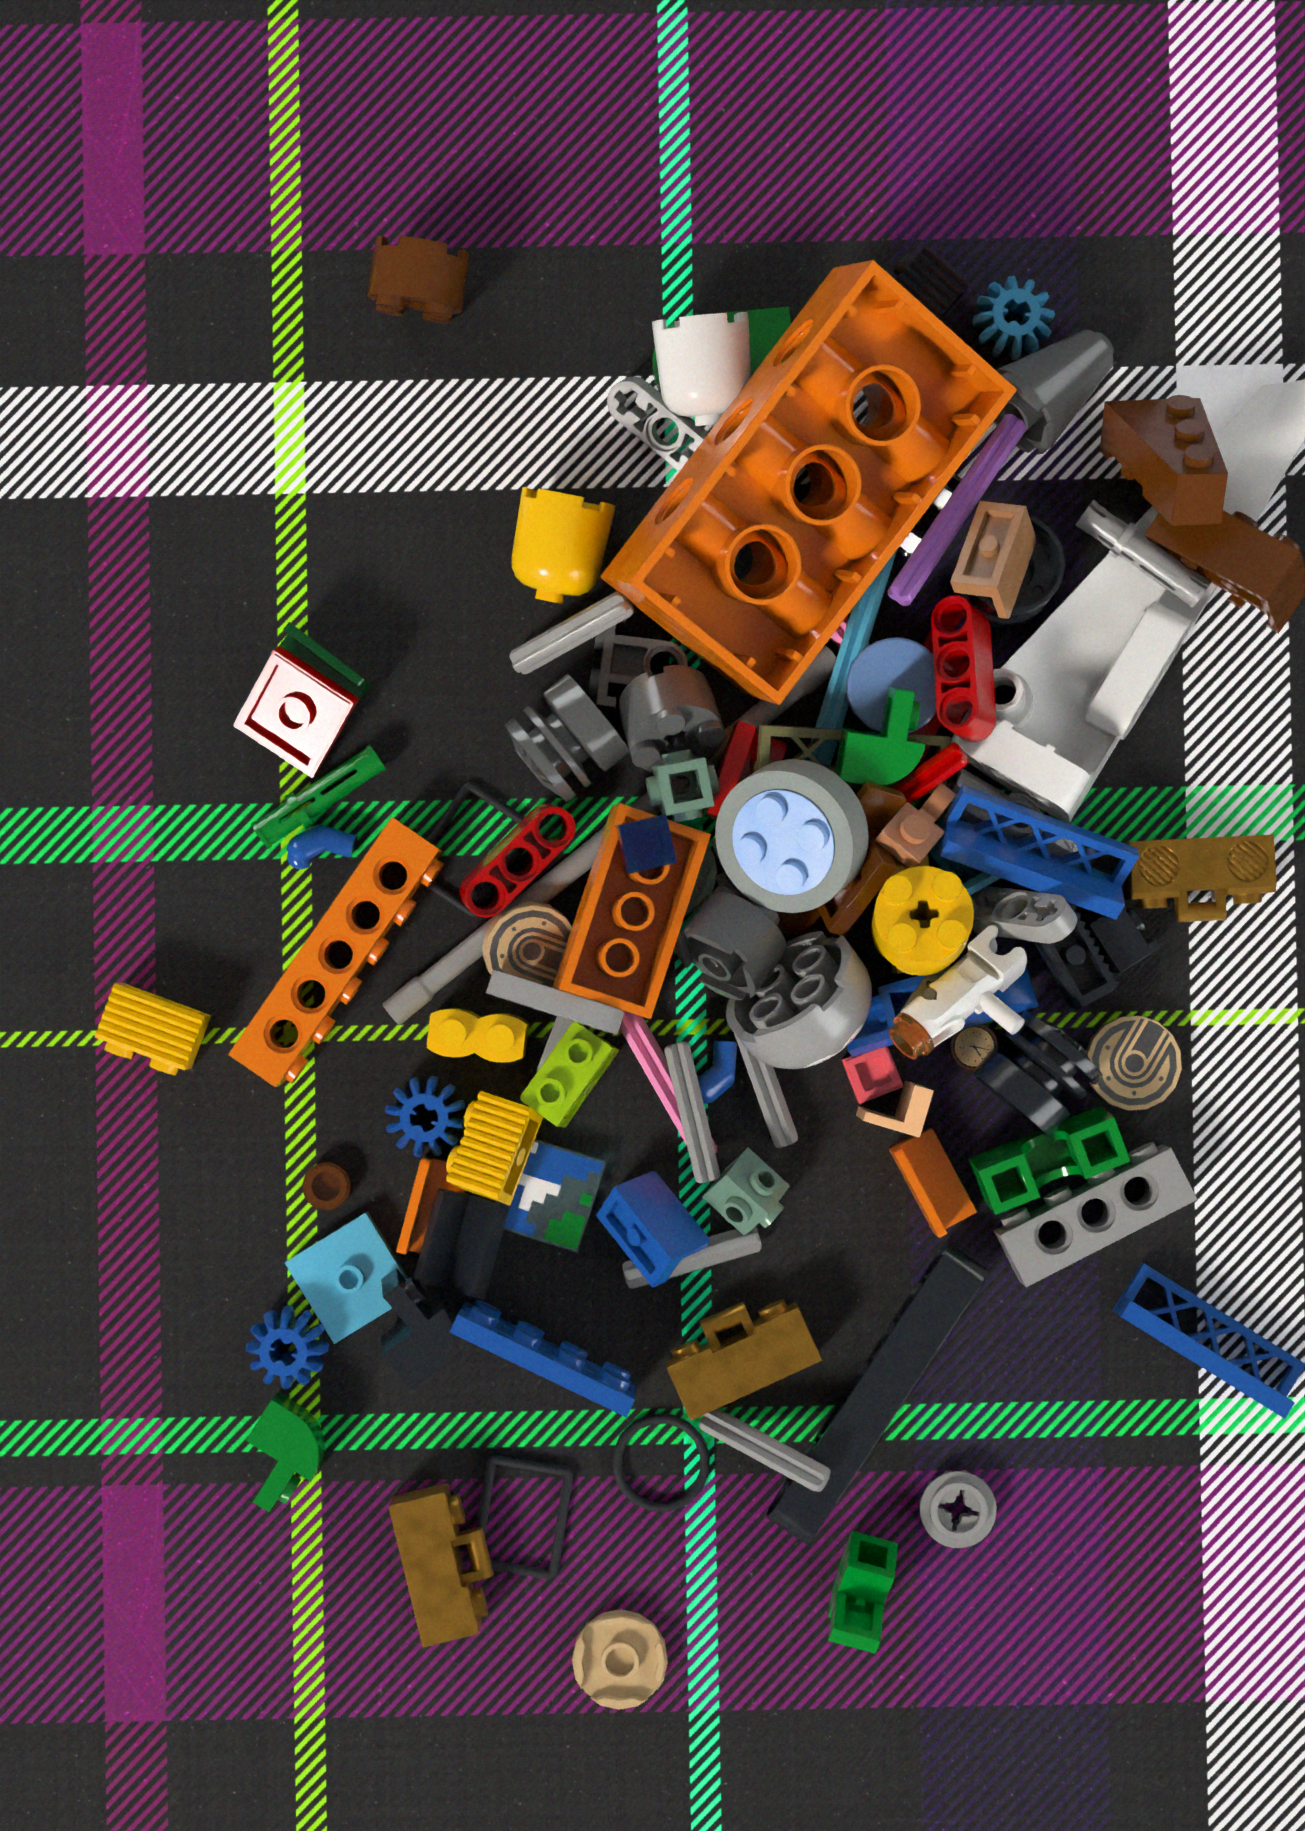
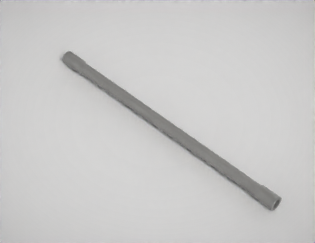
[382,646,837,1025]

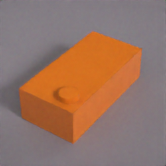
[552,803,711,1019]

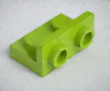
[520,1022,620,1128]

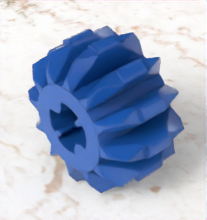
[385,1076,466,1157]
[246,1305,329,1389]

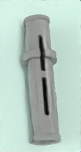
[1075,500,1211,608]

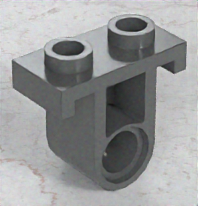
[588,618,688,712]

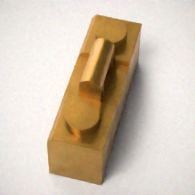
[1123,834,1277,922]
[666,1299,822,1421]
[388,1483,494,1648]

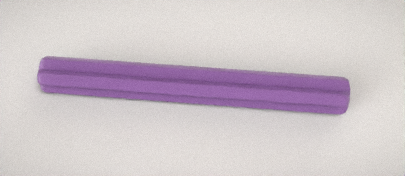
[888,414,1026,606]

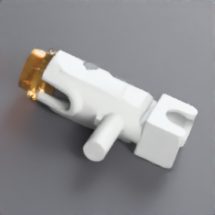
[888,925,1027,1059]

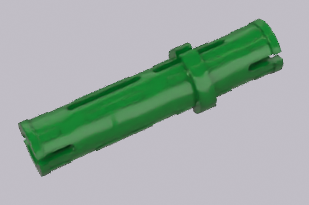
[251,744,386,849]

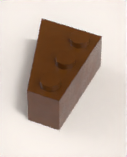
[1100,395,1228,526]
[1145,510,1305,634]

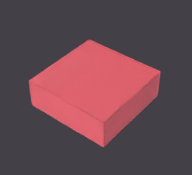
[841,1046,904,1104]

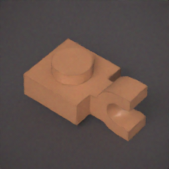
[875,783,956,868]

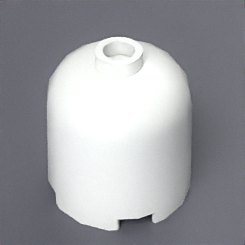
[652,312,751,426]

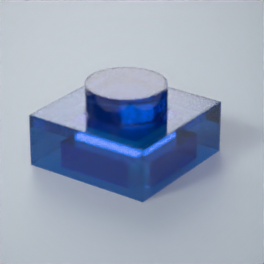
[616,814,677,874]

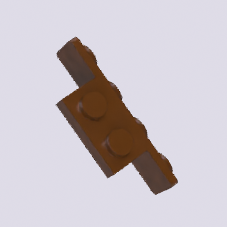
[774,782,906,936]

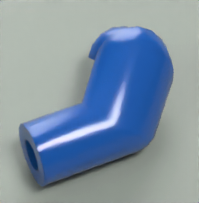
[286,825,358,869]

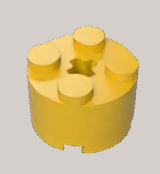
[872,866,974,976]

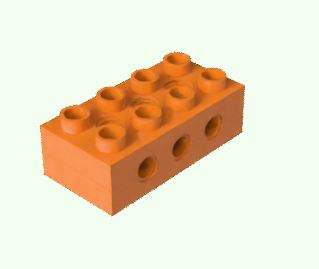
[600,260,1017,705]

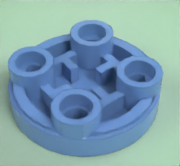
[846,637,937,733]

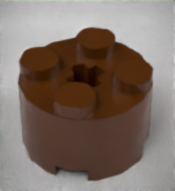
[367,236,470,324]

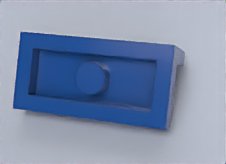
[596,1171,710,1288]

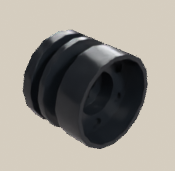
[954,516,1065,630]
[972,1011,1103,1138]

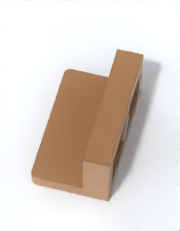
[950,501,1036,619]

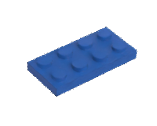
[450,1300,636,1417]

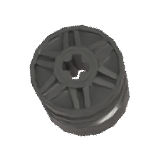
[504,674,630,803]

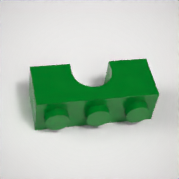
[968,1106,1130,1215]

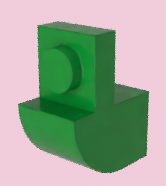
[835,686,926,786]
[246,1391,325,1512]
[828,1531,898,1654]

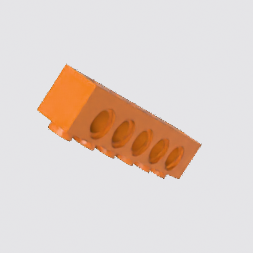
[228,817,444,1087]

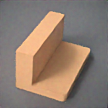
[856,1081,933,1138]

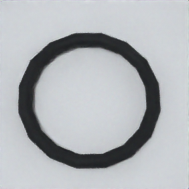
[612,1414,710,1512]

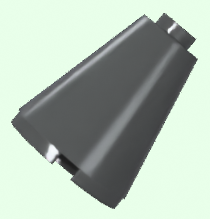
[993,330,1114,455]

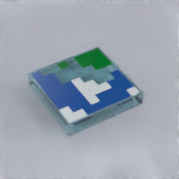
[504,1138,607,1253]

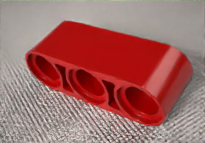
[931,595,996,743]
[459,803,576,918]

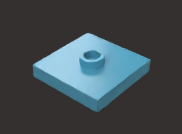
[285,1211,408,1344]

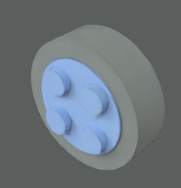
[715,759,869,913]

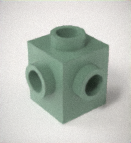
[646,749,719,822]
[702,1147,790,1236]

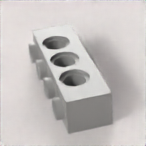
[993,1142,1198,1287]

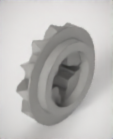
[920,1470,996,1548]

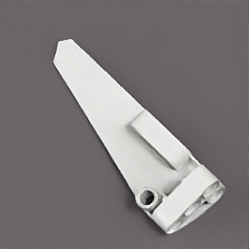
[950,380,1305,823]

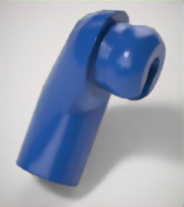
[697,1040,737,1104]

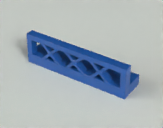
[939,784,1139,919]
[1112,1262,1305,1419]

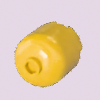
[512,487,615,604]

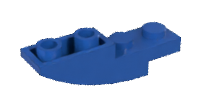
[847,966,1038,1057]

